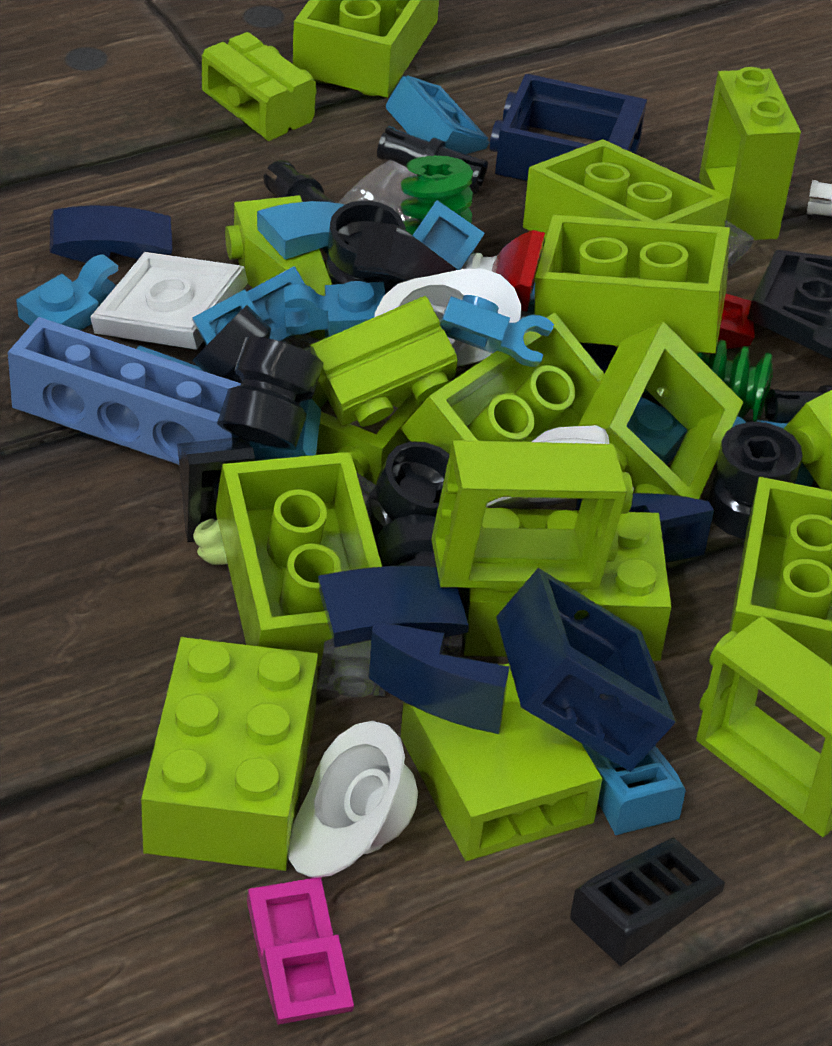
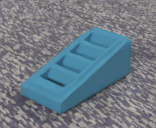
[582,744,686,835]

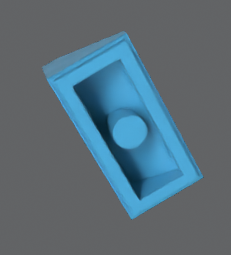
[386,75,490,154]

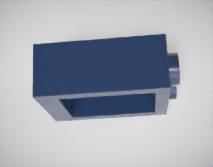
[489,74,647,181]
[496,568,676,772]

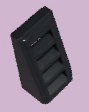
[354,222,458,284]
[570,837,725,967]

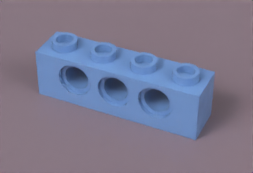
[8,317,250,465]

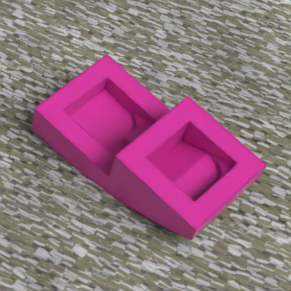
[247,877,354,1025]

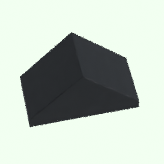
[177,437,255,542]

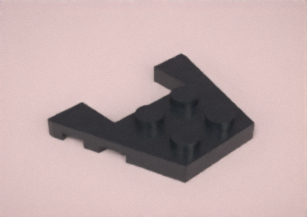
[747,250,832,359]

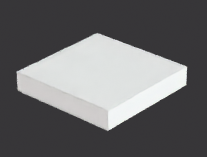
[90,252,248,350]

